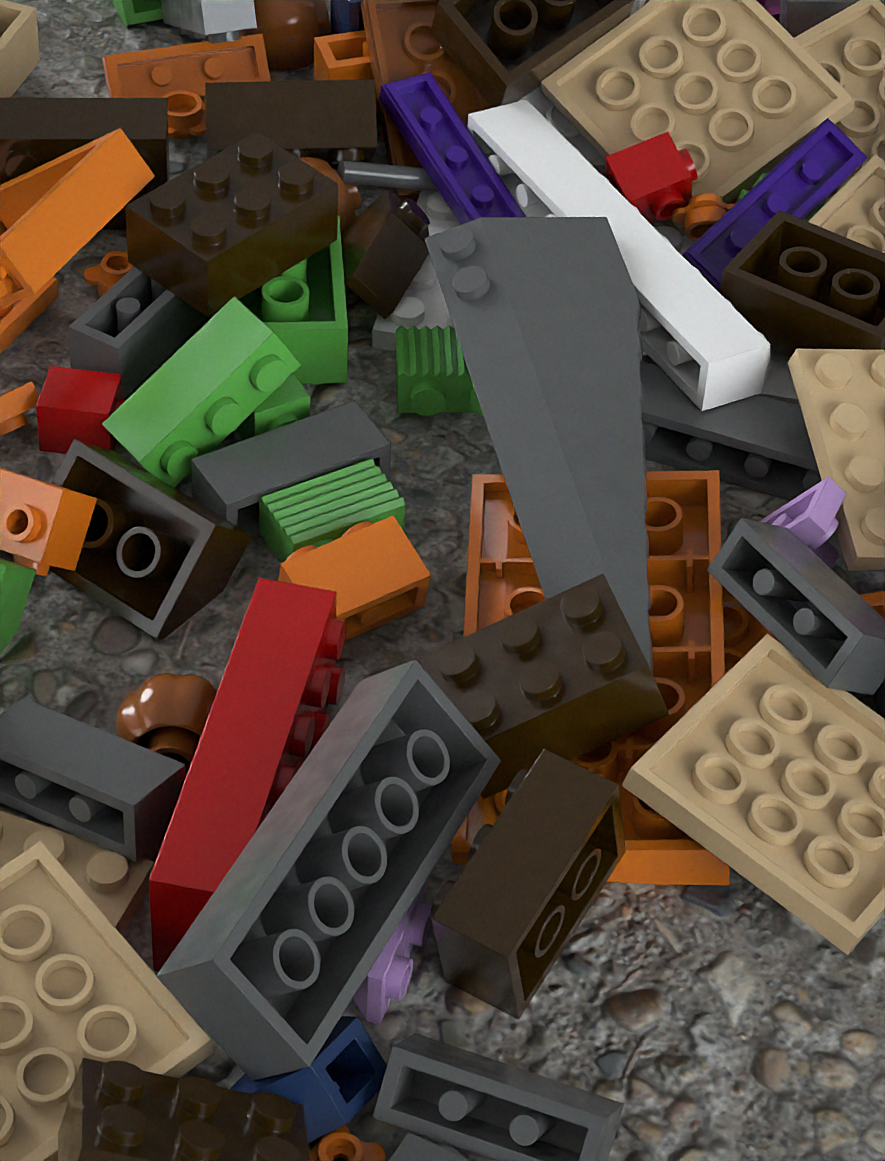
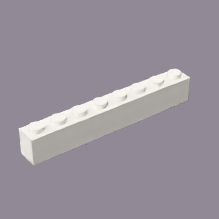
[467,99,771,411]

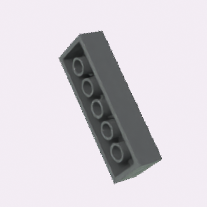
[156,659,501,1081]

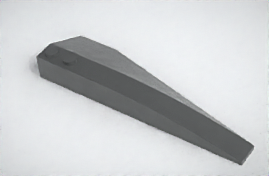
[424,217,653,675]

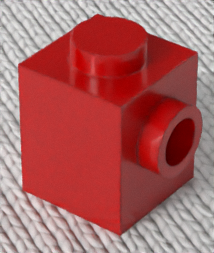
[605,132,698,222]
[36,366,126,454]

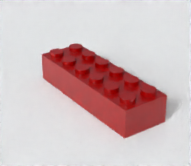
[149,578,346,972]

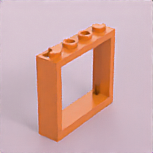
[0,128,155,309]

